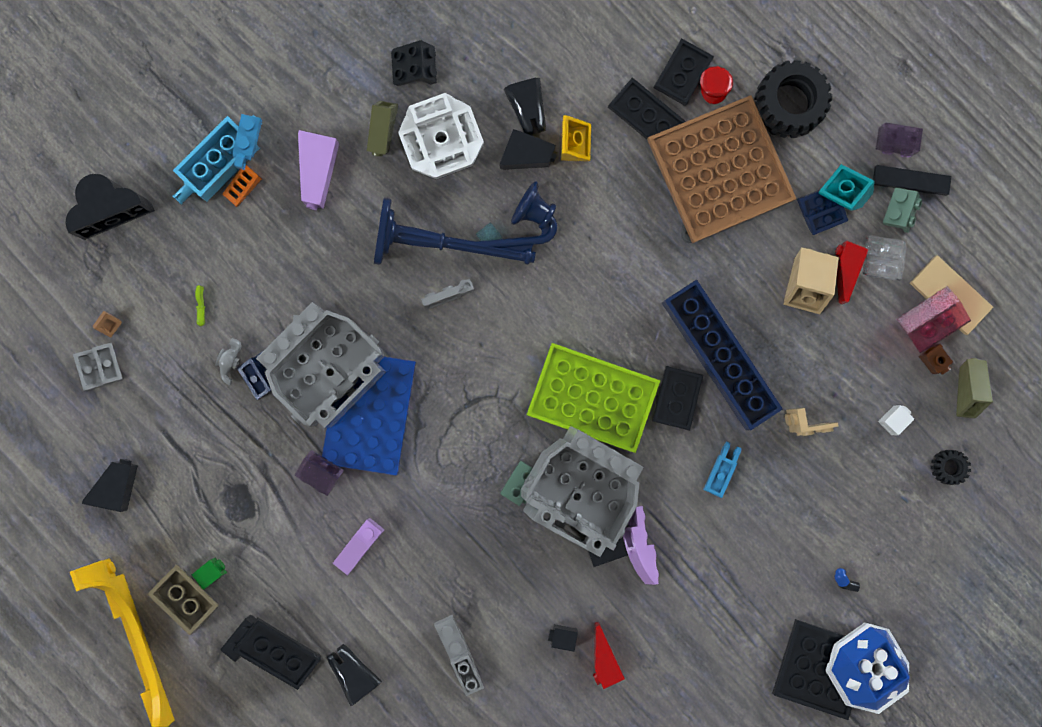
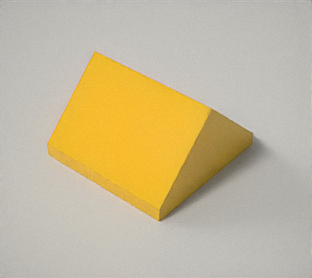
[561,115,591,161]

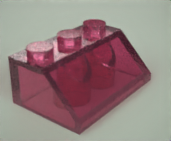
[896,286,971,353]

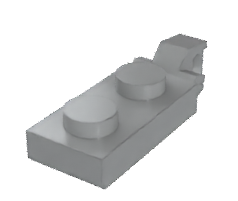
[421,279,474,310]

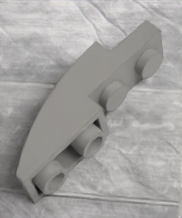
[434,615,484,696]

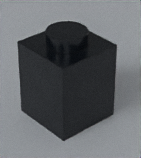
[548,624,578,652]

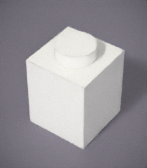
[878,405,914,435]

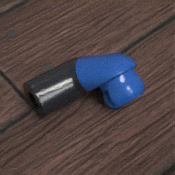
[834,568,860,592]

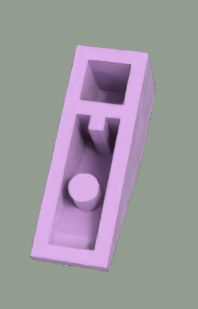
[333,518,384,575]

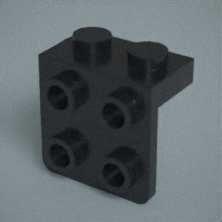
[391,40,437,86]

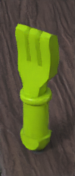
[195,285,206,326]

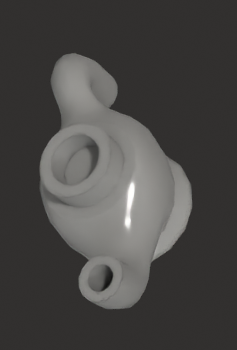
[215,338,242,385]

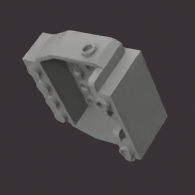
[256,302,386,428]
[521,426,644,557]

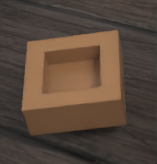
[93,311,122,338]

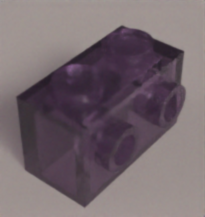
[876,123,923,157]
[294,450,344,496]

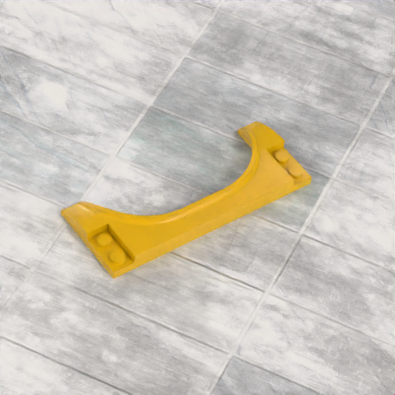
[70,558,175,727]

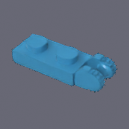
[703,441,741,498]

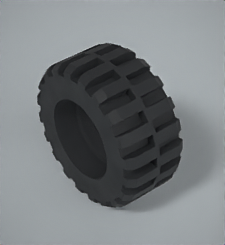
[754,60,832,138]

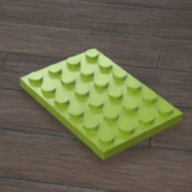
[527,343,660,453]

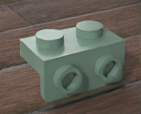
[883,187,922,233]

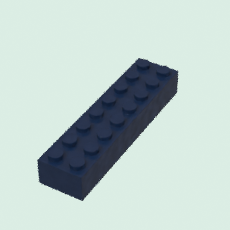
[662,279,783,430]

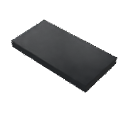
[608,77,686,139]
[233,617,322,690]

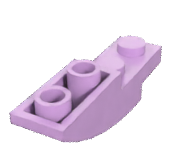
[623,506,659,585]

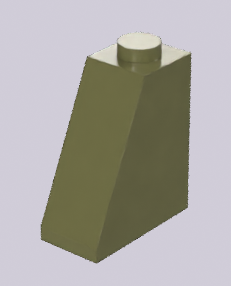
[367,101,398,156]
[956,358,993,418]

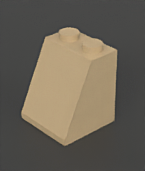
[783,247,839,314]

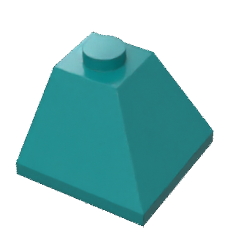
[819,164,875,211]

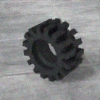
[931,450,971,485]

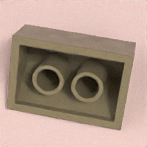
[147,565,219,635]

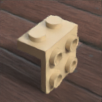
[785,408,839,436]

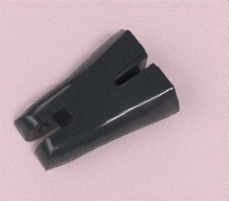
[504,77,546,135]
[326,644,382,706]

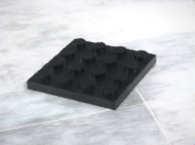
[772,619,852,720]

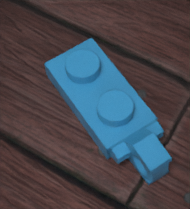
[233,114,262,170]

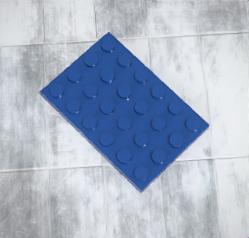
[321,357,416,475]

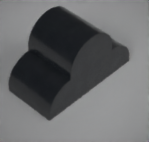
[65,174,155,240]

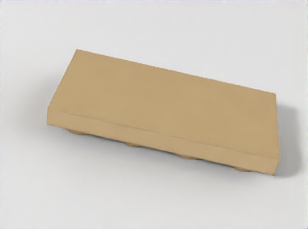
[910,255,993,335]

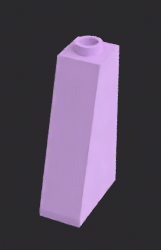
[298,130,339,210]

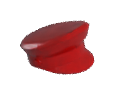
[700,66,733,104]

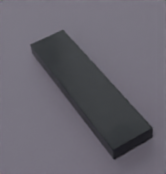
[873,165,952,196]

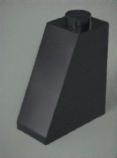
[500,129,558,170]
[82,459,138,512]

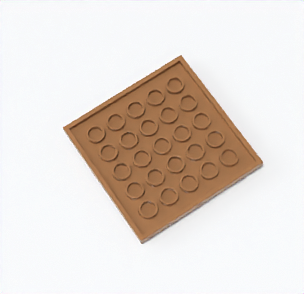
[647,95,796,244]

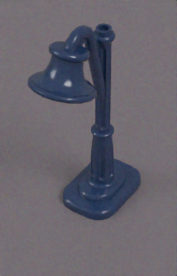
[374,181,558,265]

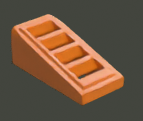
[222,165,262,207]

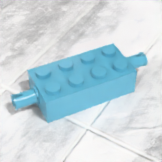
[173,115,262,205]

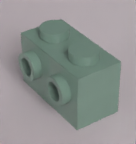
[500,460,532,506]

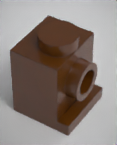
[918,344,953,375]

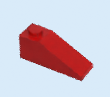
[835,241,869,305]
[593,622,625,689]

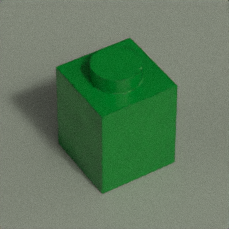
[191,557,227,590]

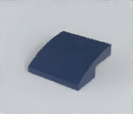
[797,190,848,235]
[237,351,272,400]

